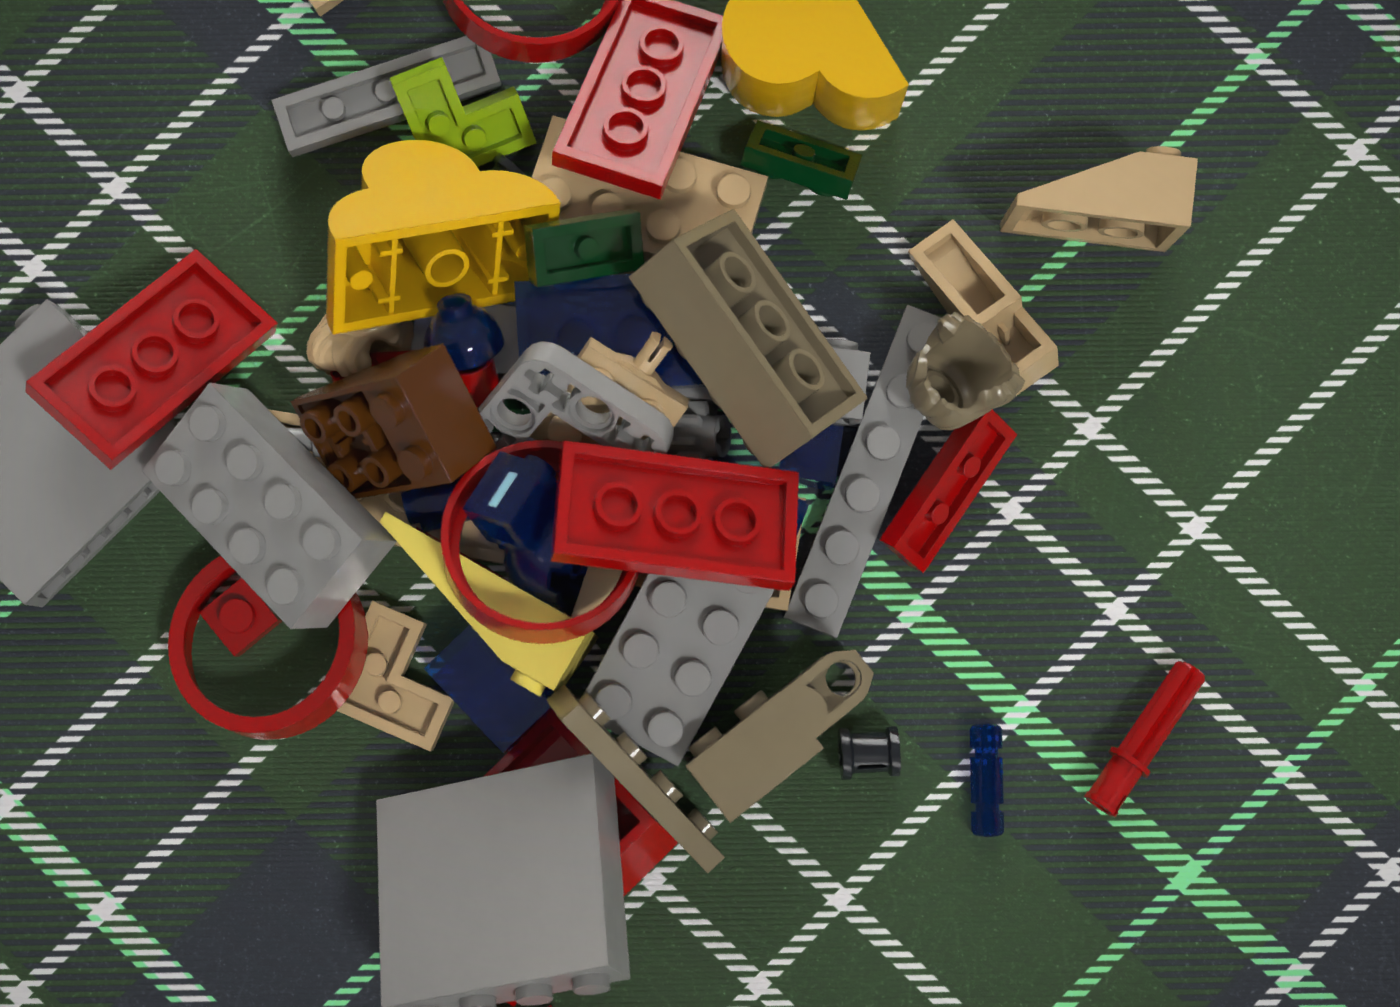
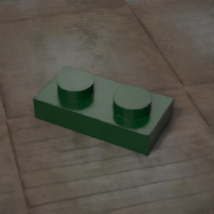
[740,120,862,200]
[524,209,644,287]

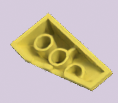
[380,512,598,696]

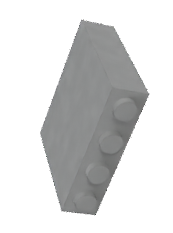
[0,299,178,608]
[376,754,630,1007]

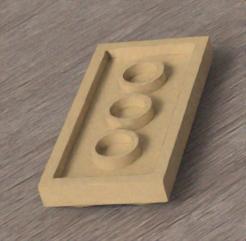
[532,116,768,260]

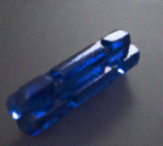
[970,724,1004,837]

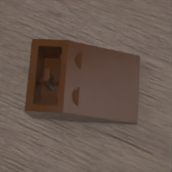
[290,343,497,499]

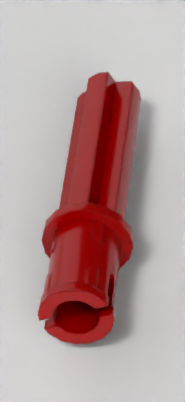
[1084,661,1205,818]

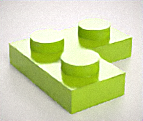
[389,57,537,167]

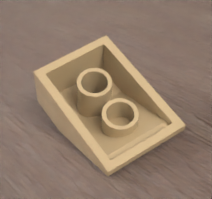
[1000,146,1198,252]

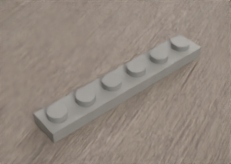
[783,304,941,639]

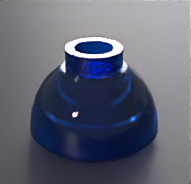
[424,293,505,371]

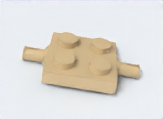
[530,332,689,492]

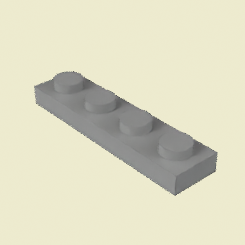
[272,36,503,157]

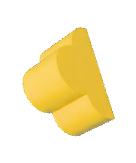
[721,0,909,131]
[326,140,561,335]

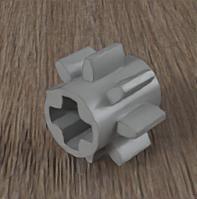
[667,400,731,460]

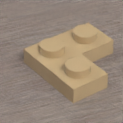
[337,601,456,752]

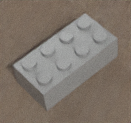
[142,383,397,629]
[582,574,775,766]

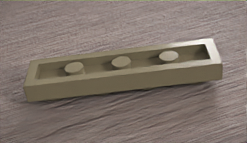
[546,684,725,873]

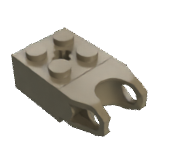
[686,650,874,823]

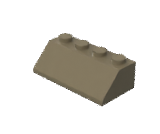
[628,209,868,468]

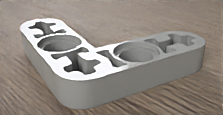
[478,342,674,455]

